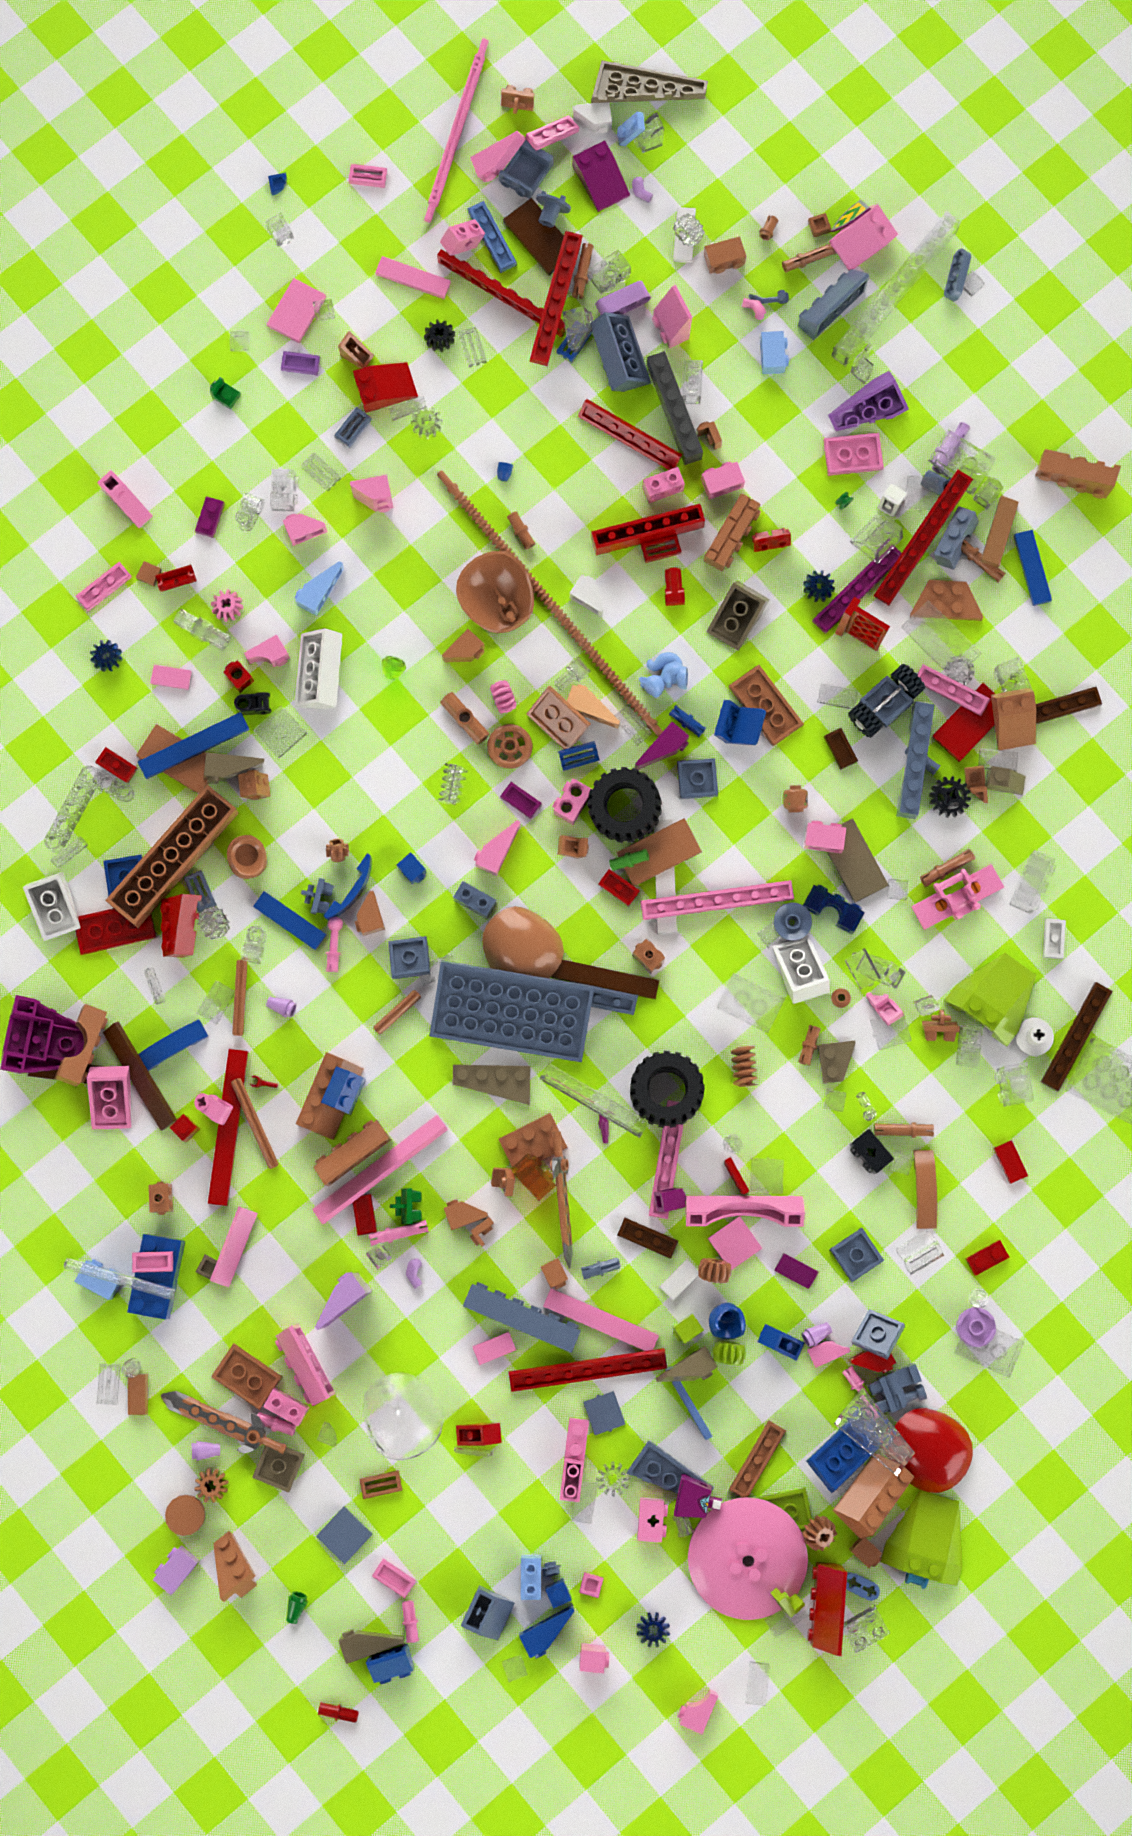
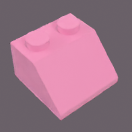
[350,475,394,513]

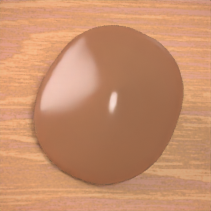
[227,835,267,879]

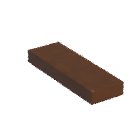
[617,1217,678,1259]

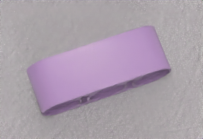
[595,281,651,315]

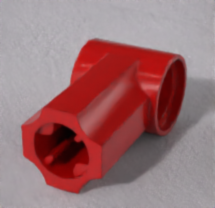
[665,567,685,606]

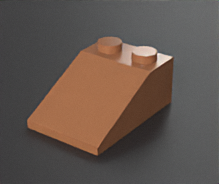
[991,688,1036,751]

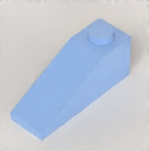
[295,561,344,616]

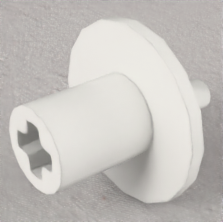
[1015,1018,1054,1056]

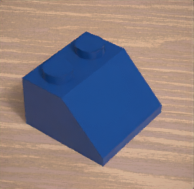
[321,1066,366,1115]
[366,1644,414,1684]

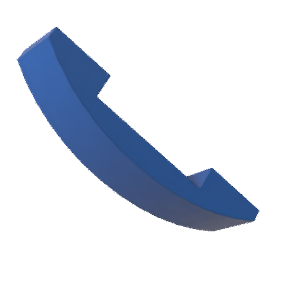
[324,853,372,921]
[138,1020,209,1071]

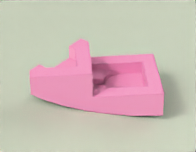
[866,993,904,1026]
[807,1340,851,1368]

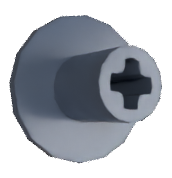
[536,191,571,227]

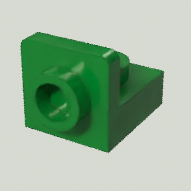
[210,377,241,410]

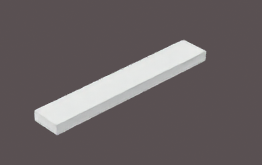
[654,819,677,934]

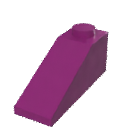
[634,722,689,770]

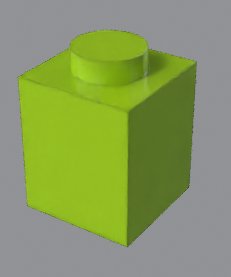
[672,1313,704,1344]

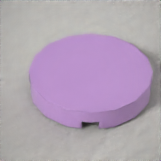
[956,1307,996,1347]

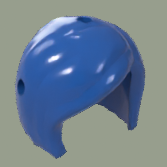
[709,1303,746,1340]

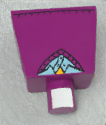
[674,1474,722,1518]

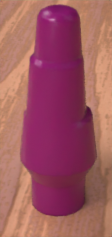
[598,1114,609,1143]

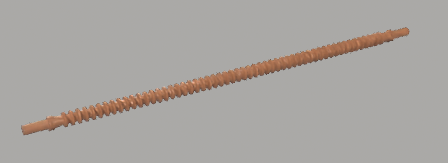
[437,470,663,737]

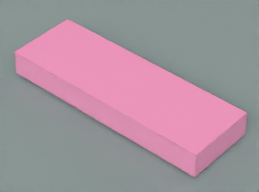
[525,115,580,151]
[75,561,132,612]

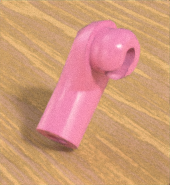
[742,298,766,320]

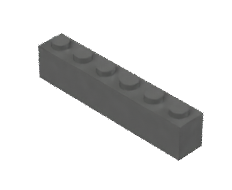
[646,351,703,466]

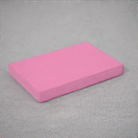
[267,278,326,343]
[823,433,884,476]

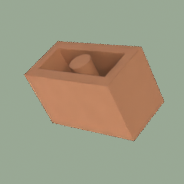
[704,236,746,274]

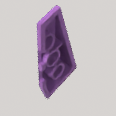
[828,371,909,431]

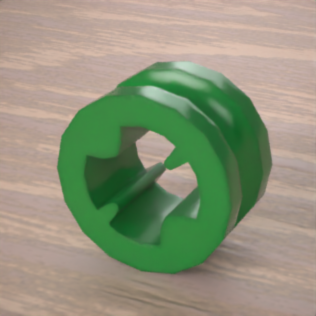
[835,492,854,510]

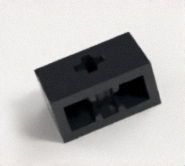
[849,1129,894,1174]

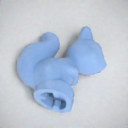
[639,652,688,698]

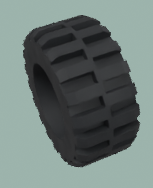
[587,767,662,843]
[630,1051,705,1128]

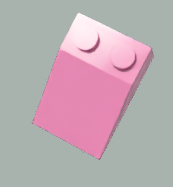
[829,204,898,271]
[652,285,692,348]
[87,1066,131,1130]

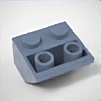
[461,1585,515,1641]

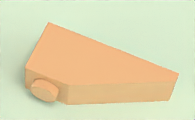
[567,684,620,729]

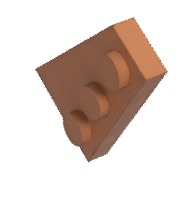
[213,1531,256,1602]

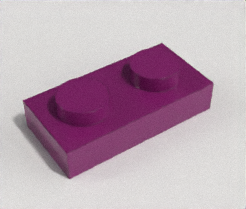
[195,496,225,538]

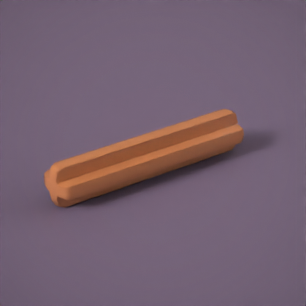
[373,990,421,1034]

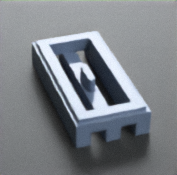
[334,407,372,448]
[184,870,217,913]

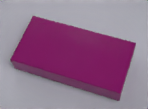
[500,782,542,819]

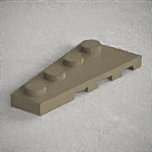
[453,1065,530,1105]

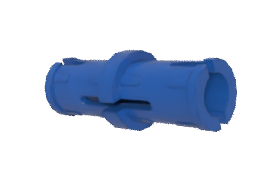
[669,705,706,737]

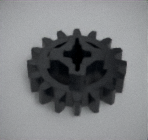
[929,776,971,818]

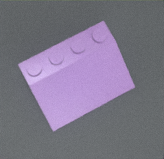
[315,1272,372,1330]

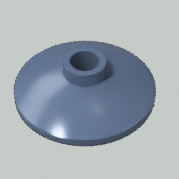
[774,903,812,941]

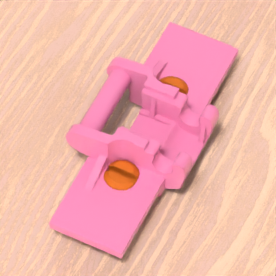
[911,864,1004,930]

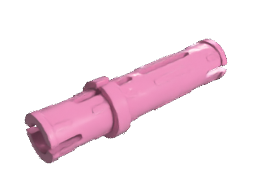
[369,1220,429,1246]

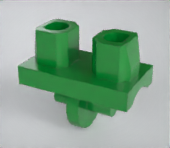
[390,1188,422,1224]

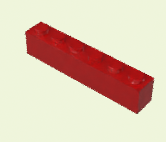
[591,504,705,556]

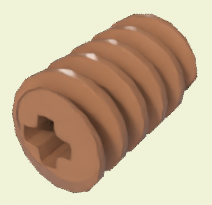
[731,1046,758,1087]

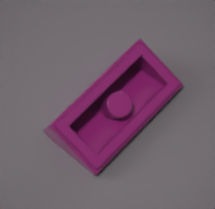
[774,1253,819,1289]

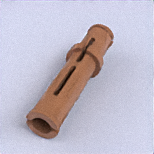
[572,243,594,299]
[782,244,836,273]
[961,539,1006,583]
[920,849,975,887]
[874,1122,934,1138]

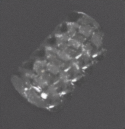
[438,763,468,805]

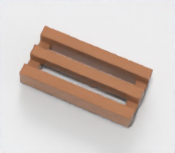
[359,1470,403,1499]

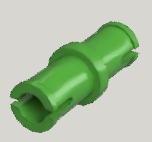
[609,849,649,871]

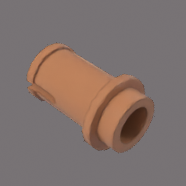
[759,215,779,240]

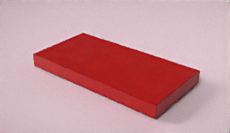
[932,683,995,762]
[75,908,157,955]

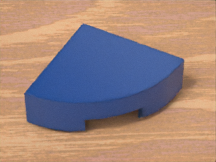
[268,173,287,196]

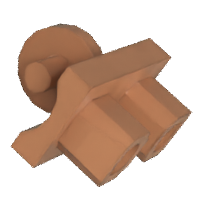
[501,85,535,114]
[922,1010,960,1042]

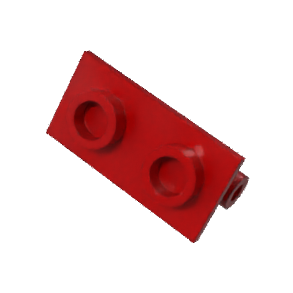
[751,528,791,552]
[155,564,197,592]

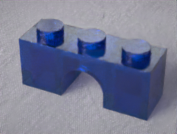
[802,884,865,935]

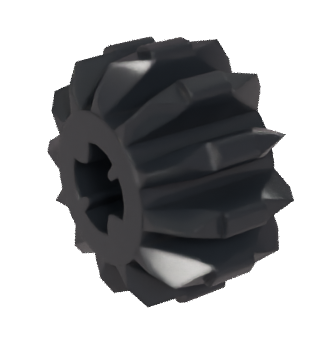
[424,319,455,352]

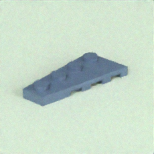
[626,1440,714,1494]

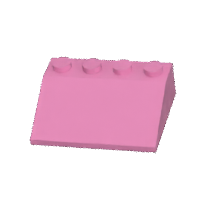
[275,1324,336,1406]

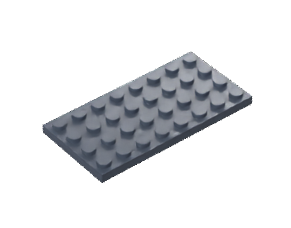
[429,960,595,1062]

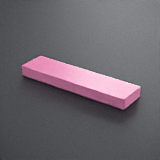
[375,256,451,299]
[918,664,990,716]
[210,1206,258,1287]

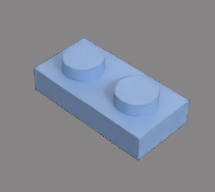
[617,111,645,146]

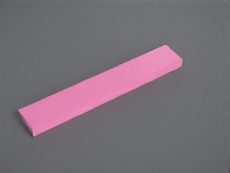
[649,1100,683,1219]
[543,1288,659,1351]

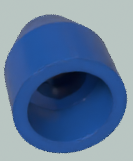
[497,462,513,482]

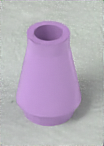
[266,996,297,1018]
[802,1322,832,1347]
[192,1441,220,1461]

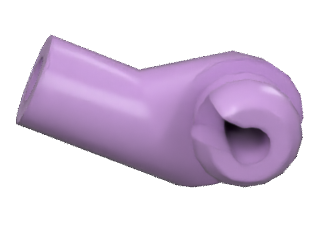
[632,177,653,202]
[406,1258,423,1289]

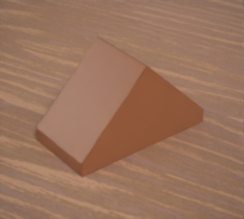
[338,331,374,369]

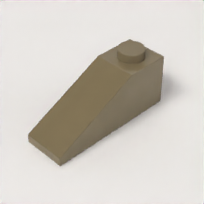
[655,1346,718,1382]
[338,1629,405,1664]

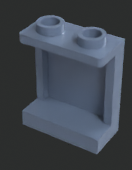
[499,140,553,199]

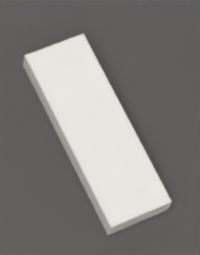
[674,207,696,263]

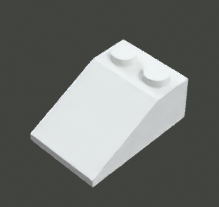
[23,871,81,941]
[773,935,829,1004]

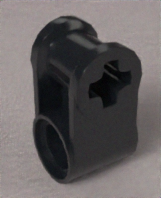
[234,692,272,715]

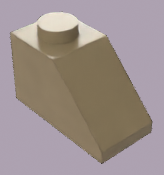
[985,766,1026,795]

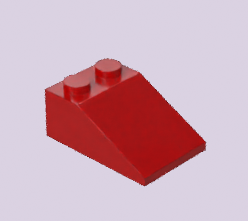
[353,362,418,413]

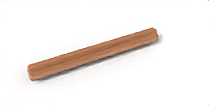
[231,1078,279,1169]

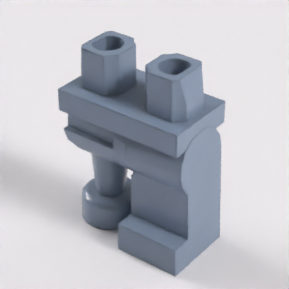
[868,1363,927,1413]

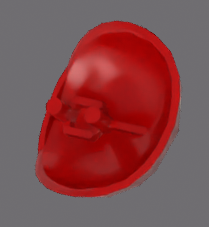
[887,1408,973,1493]

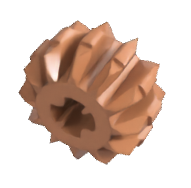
[698,1258,732,1284]
[194,1468,229,1503]
[802,1515,837,1551]

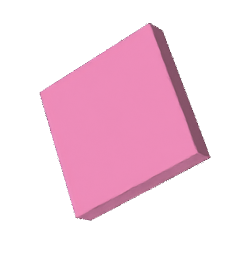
[708,1216,762,1270]

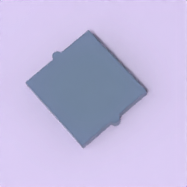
[583,1391,625,1435]

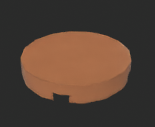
[165,1495,205,1536]

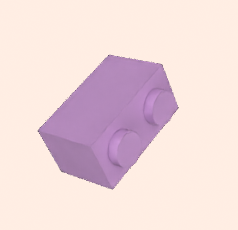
[153,1546,200,1595]

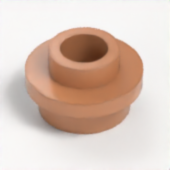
[831,988,851,1008]

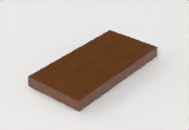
[503,198,564,276]

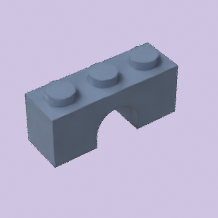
[934,506,979,570]

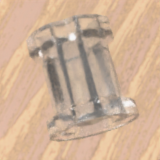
[672,1516,695,1537]

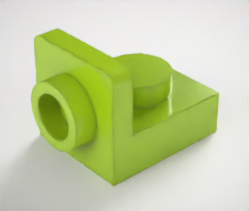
[770,1588,805,1618]

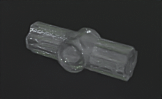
[173,608,231,651]

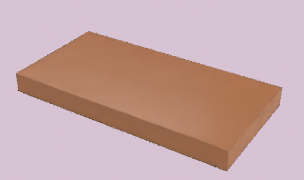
[728,665,804,747]
[136,724,209,794]
[616,818,702,887]

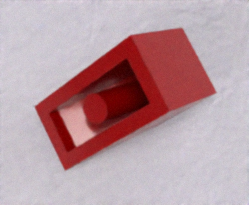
[848,1350,896,1374]
[456,1423,502,1446]

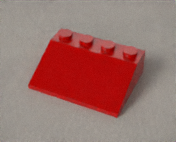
[807,1562,847,1656]

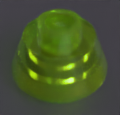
[382,656,407,680]

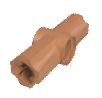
[440,692,490,745]

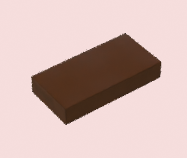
[824,728,858,770]

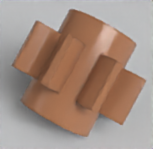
[326,839,349,862]

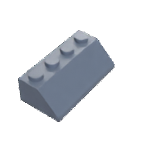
[798,269,870,340]
[590,312,651,392]

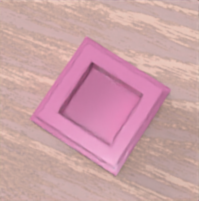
[579,1572,604,1598]

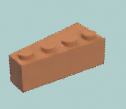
[1035,449,1121,499]

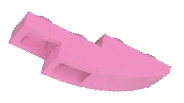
[560,1417,589,1502]

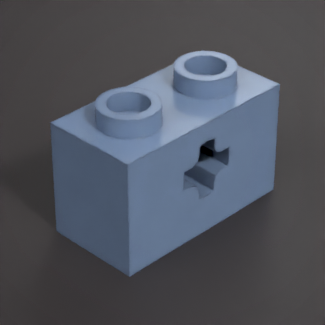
[453,881,497,919]

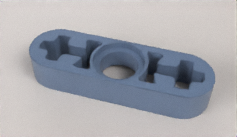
[944,248,971,302]

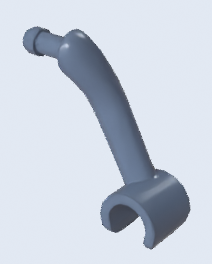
[749,290,789,304]

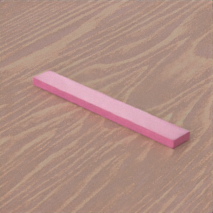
[640,880,794,920]
[312,1115,448,1224]

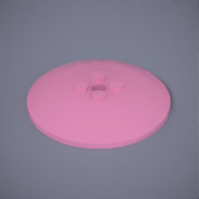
[688,1497,808,1620]

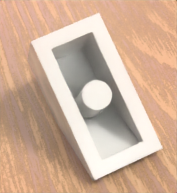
[573,103,612,133]
[877,484,907,517]
[570,575,603,617]

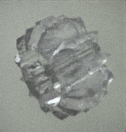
[673,213,705,247]
[411,406,443,439]
[198,906,230,940]
[596,1461,630,1497]

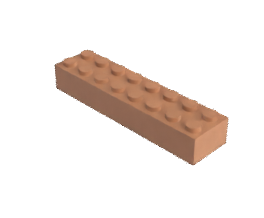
[105,785,239,928]

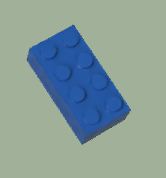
[127,1234,185,1320]

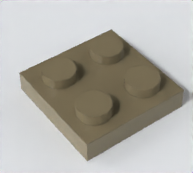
[252,1446,305,1493]

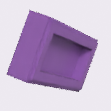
[281,351,321,376]

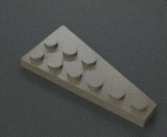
[591,60,708,103]

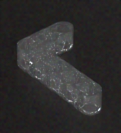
[44,765,135,853]

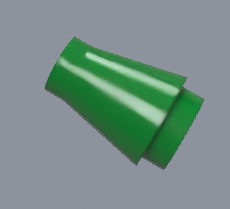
[286,1591,308,1624]

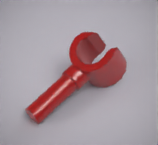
[250,1075,278,1088]

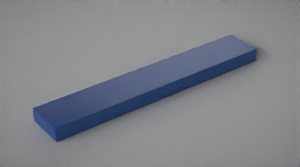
[138,712,250,779]

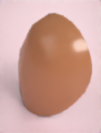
[456,551,534,634]
[482,906,564,978]

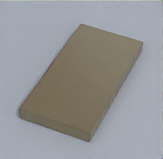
[827,819,889,903]

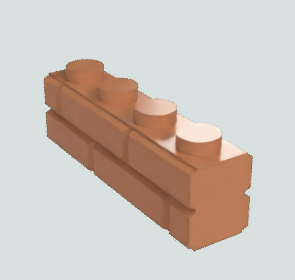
[704,494,761,571]

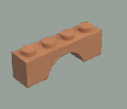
[55,1004,108,1087]

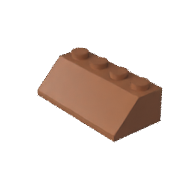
[296,1052,364,1140]
[314,1120,392,1186]
[832,1452,914,1539]

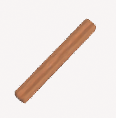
[232,960,247,1036]

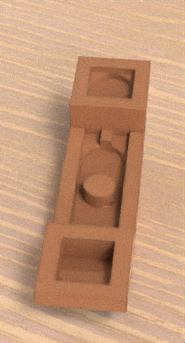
[913,1150,937,1229]

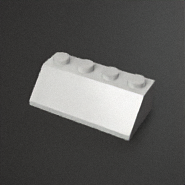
[294,628,342,709]

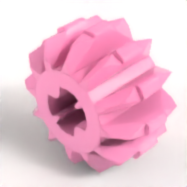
[211,589,243,622]
[490,680,516,714]

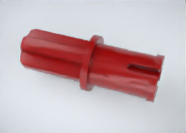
[318,1702,359,1723]

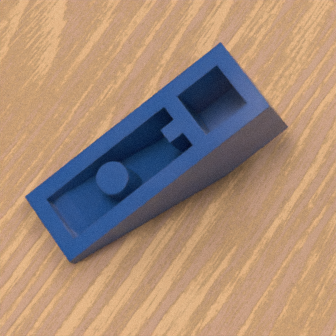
[519,1604,575,1659]

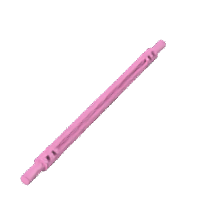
[424,38,489,223]

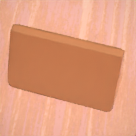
[128,1374,148,1415]

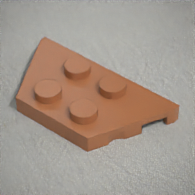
[910,580,983,621]

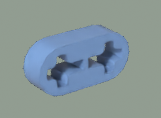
[846,1572,880,1601]

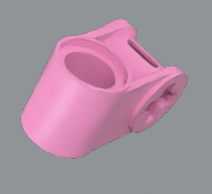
[194,1093,233,1125]

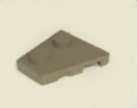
[818,1040,856,1084]

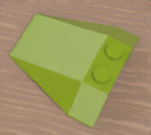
[944,953,1036,1047]
[880,1490,962,1586]

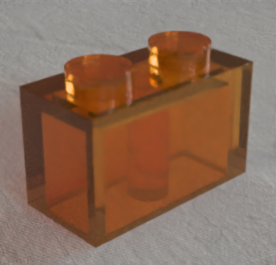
[511,1153,556,1201]

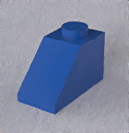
[757,1324,804,1361]

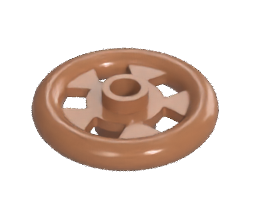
[487,724,533,769]

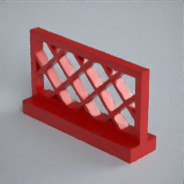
[835,597,890,651]

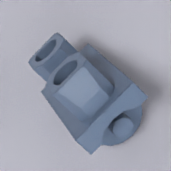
[301,878,334,915]

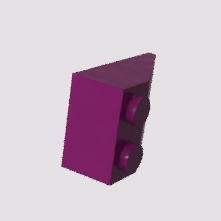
[572,140,630,212]

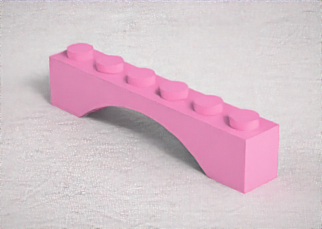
[685,1196,805,1227]

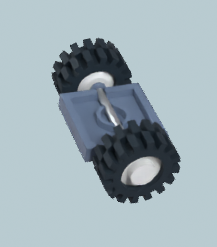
[848,664,925,738]

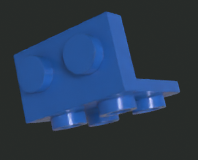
[714,700,766,746]

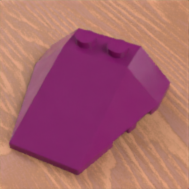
[0,995,84,1074]

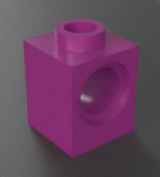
[654,1187,686,1212]

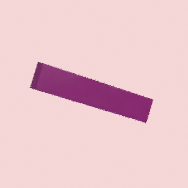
[812,543,901,634]

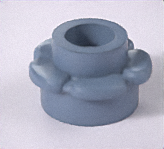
[541,1561,561,1577]

